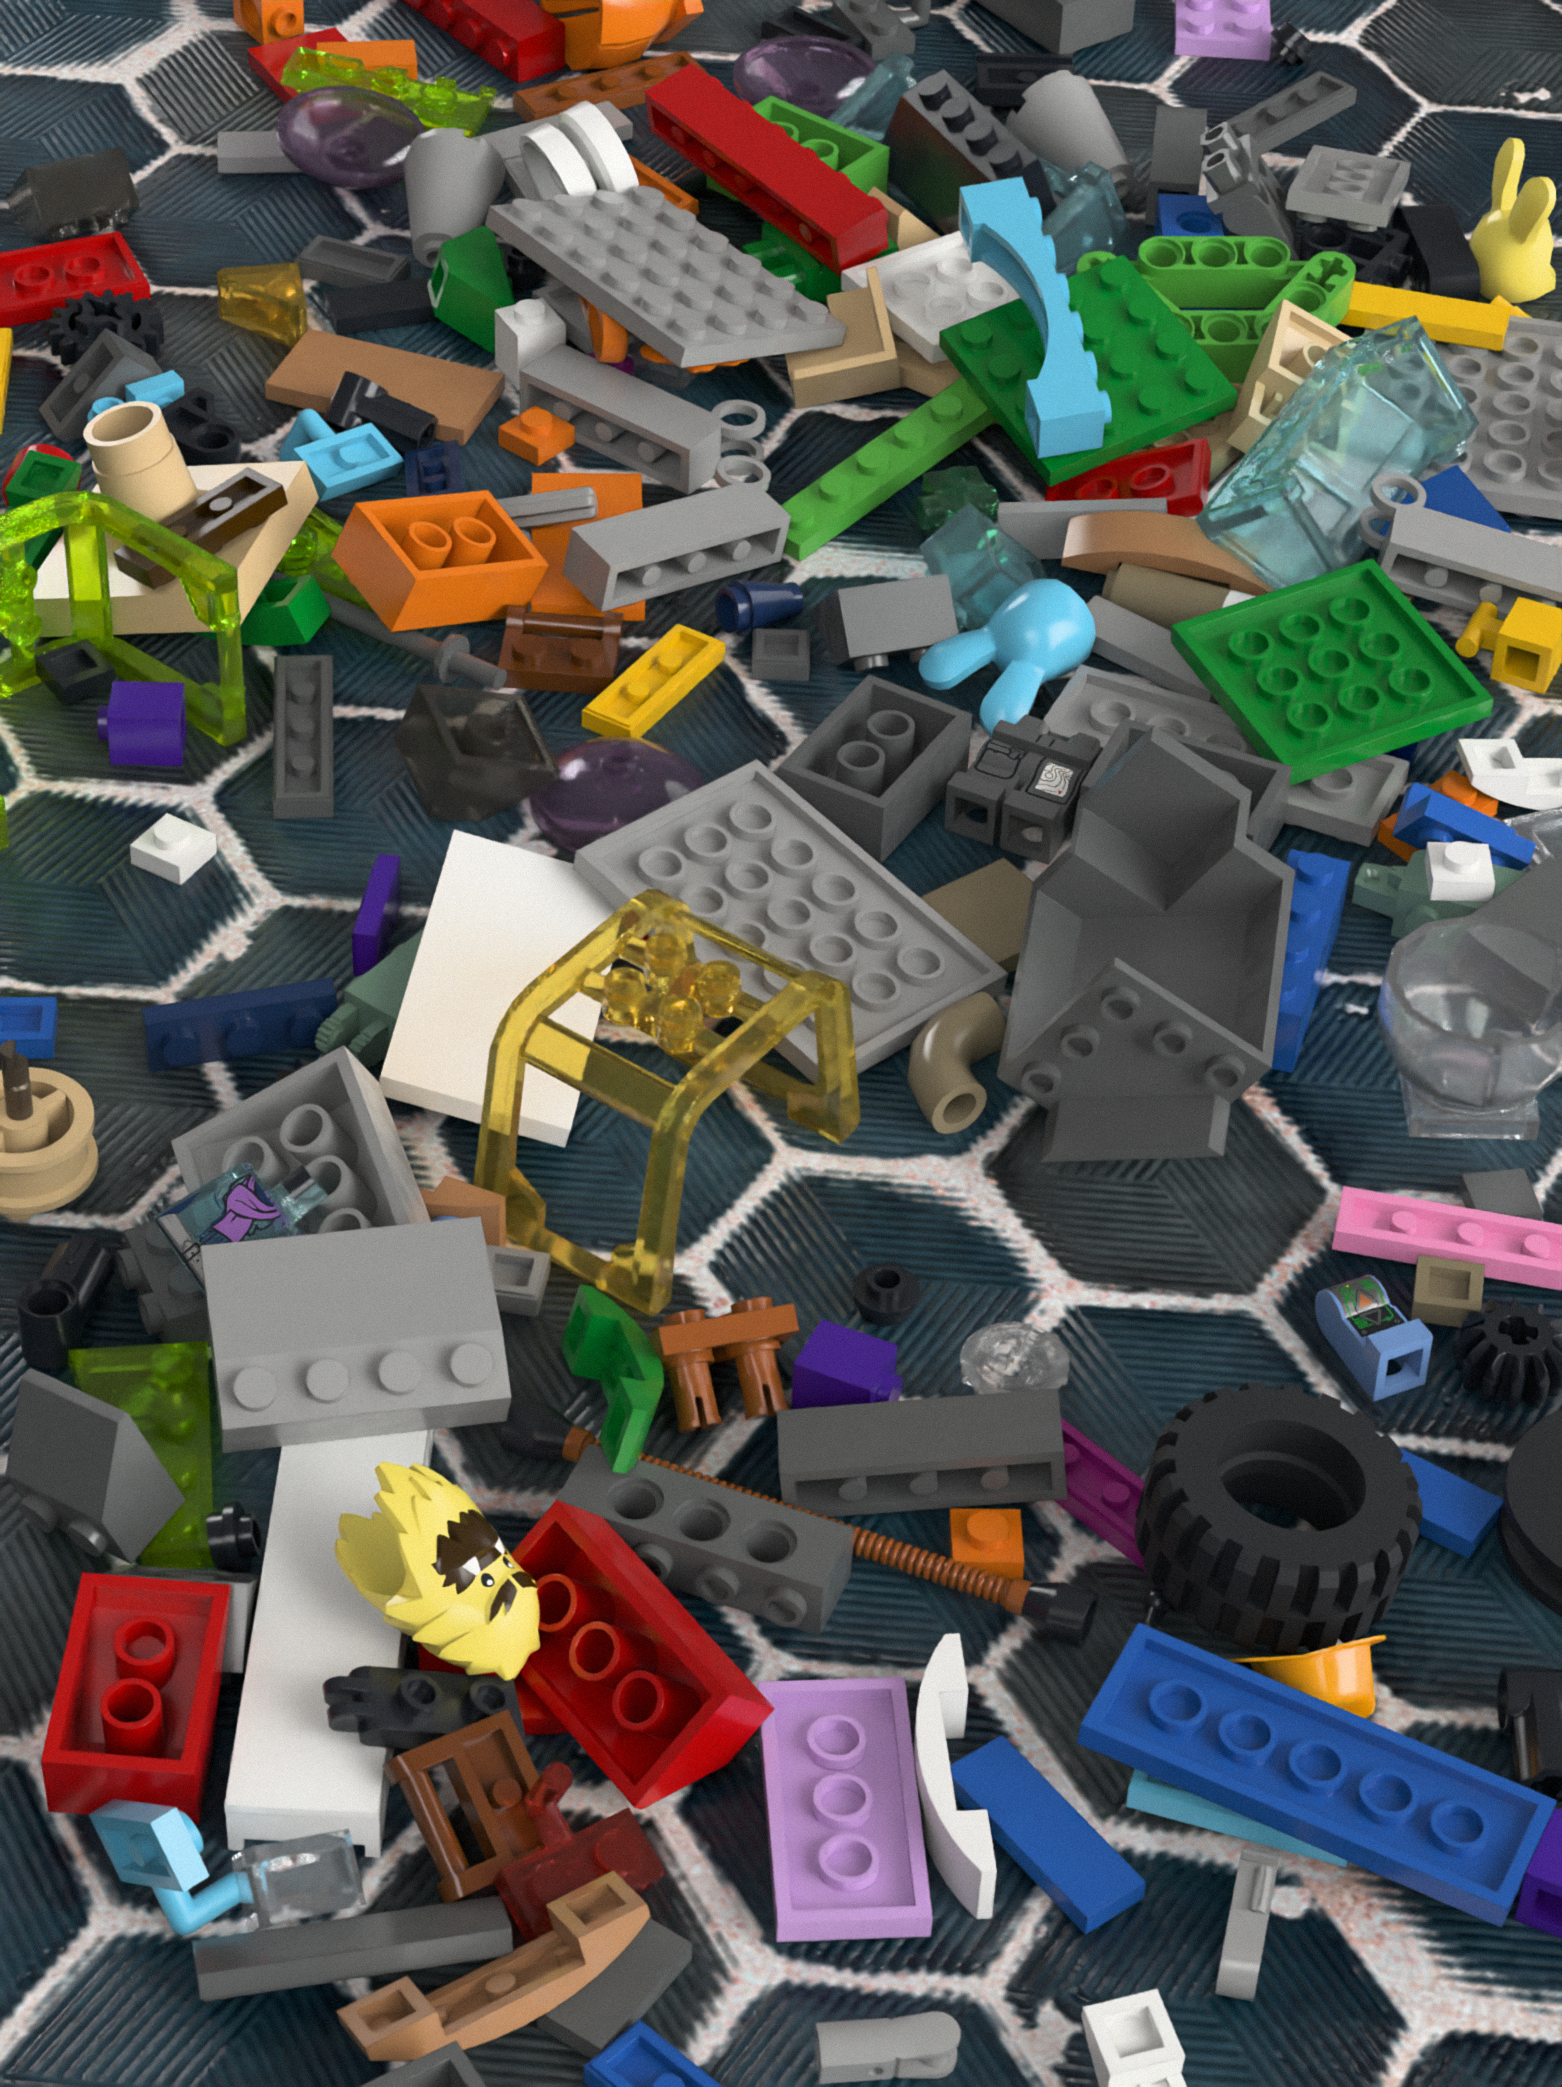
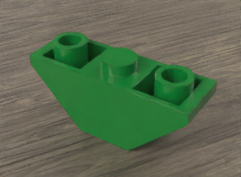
[427,226,515,354]

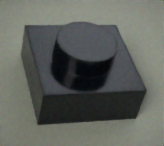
[35,638,116,706]

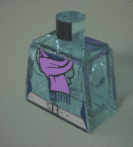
[152,1163,329,1294]

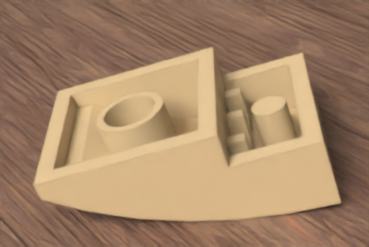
[1226,299,1374,494]

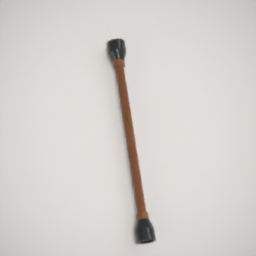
[501,1397,1099,1648]

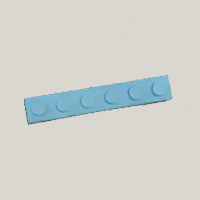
[958,177,1112,458]

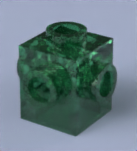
[915,465,999,557]

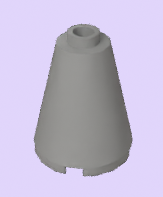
[1006,70,1134,204]
[403,127,505,269]

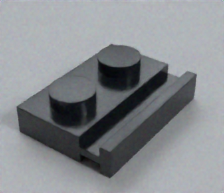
[975,52,1075,109]

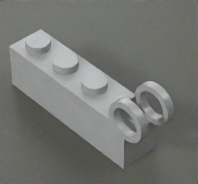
[519,343,766,495]
[562,455,791,612]
[1356,472,1562,621]

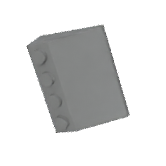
[171,1045,431,1245]
[200,1216,511,1453]

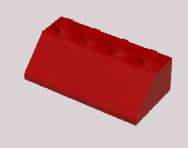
[510,1500,775,1810]

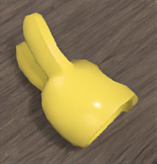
[1469,137,1556,303]

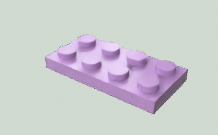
[757,1677,933,1942]

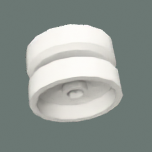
[519,100,639,200]

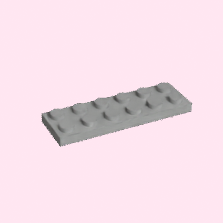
[1043,664,1410,847]

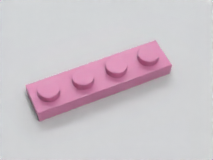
[1332,1186,1562,1291]

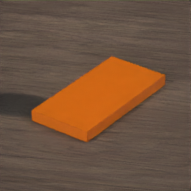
[531,473,645,621]

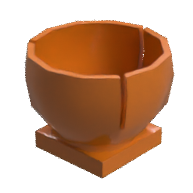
[540,0,704,70]

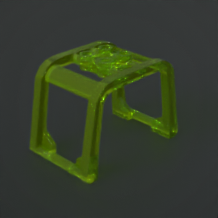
[0,491,247,850]

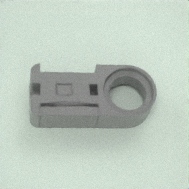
[1215,1848,1280,2002]

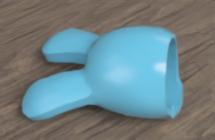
[919,579,1096,736]

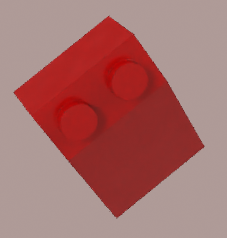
[41,1572,231,1824]

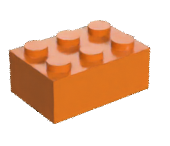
[331,490,549,632]

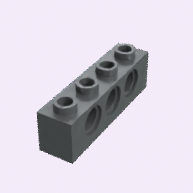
[555,1444,854,1636]

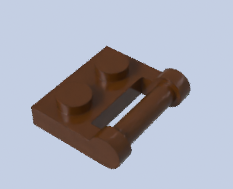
[498,605,624,695]
[382,1709,571,1904]

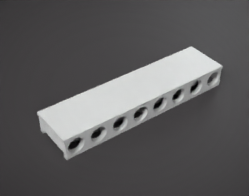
[224,1429,435,1858]

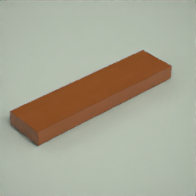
[513,51,709,123]

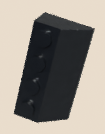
[881,69,1056,235]

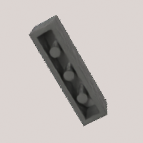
[777,1388,1067,1517]

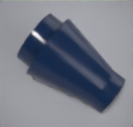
[715,580,803,637]

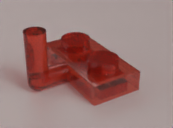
[493,1762,666,1943]

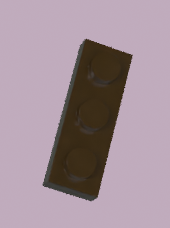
[113,467,288,590]

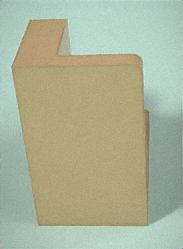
[785,266,900,409]

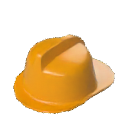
[1227,1635,1387,1718]

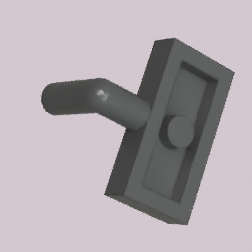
[832,0,931,62]

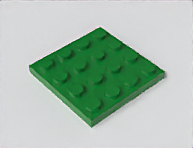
[939,255,1238,487]
[1170,558,1494,786]

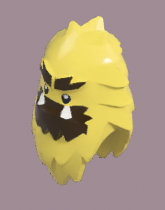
[335,1461,540,1681]

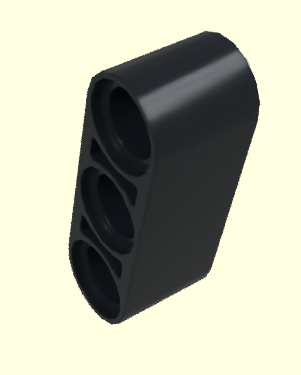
[1392,204,1480,302]

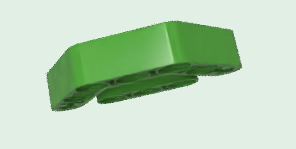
[1076,236,1356,383]

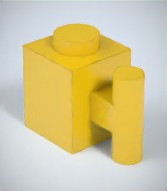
[1455,596,1562,694]

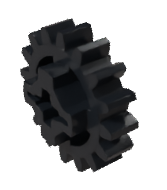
[47,290,164,366]

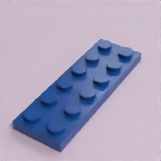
[1077,1622,1557,1928]

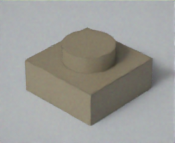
[1410,1255,1485,1328]

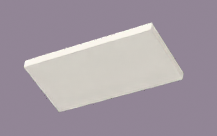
[379,830,624,1148]

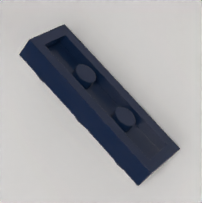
[404,440,466,498]
[141,977,337,1072]

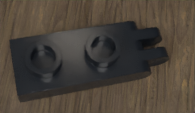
[322,1666,526,1749]

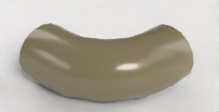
[907,991,1006,1134]

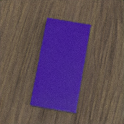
[352,854,401,977]

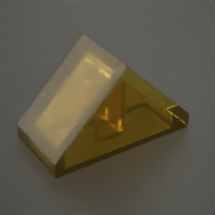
[217,262,308,348]

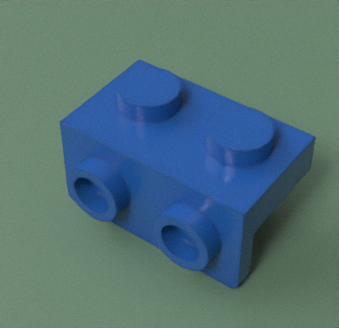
[1392,782,1536,871]

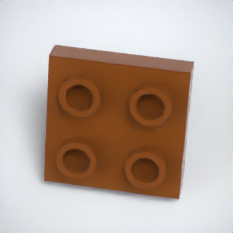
[649,1297,799,1433]

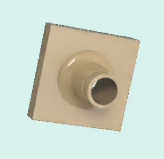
[18,401,319,637]

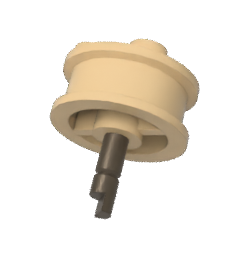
[0,1040,99,1220]

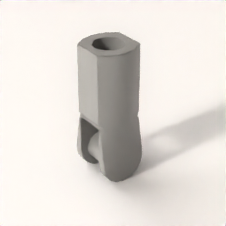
[814,2011,961,2084]

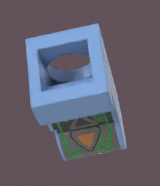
[1315,1275,1433,1402]

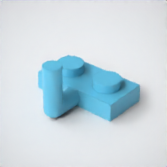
[278,409,405,503]
[88,1799,257,1935]

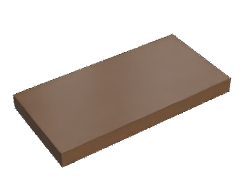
[265,329,505,446]

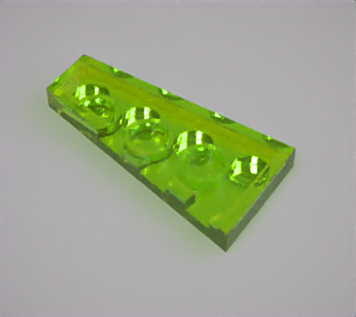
[68,1341,215,1569]

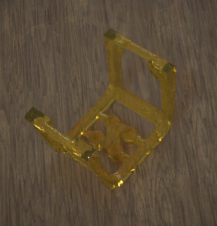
[473,889,861,1317]

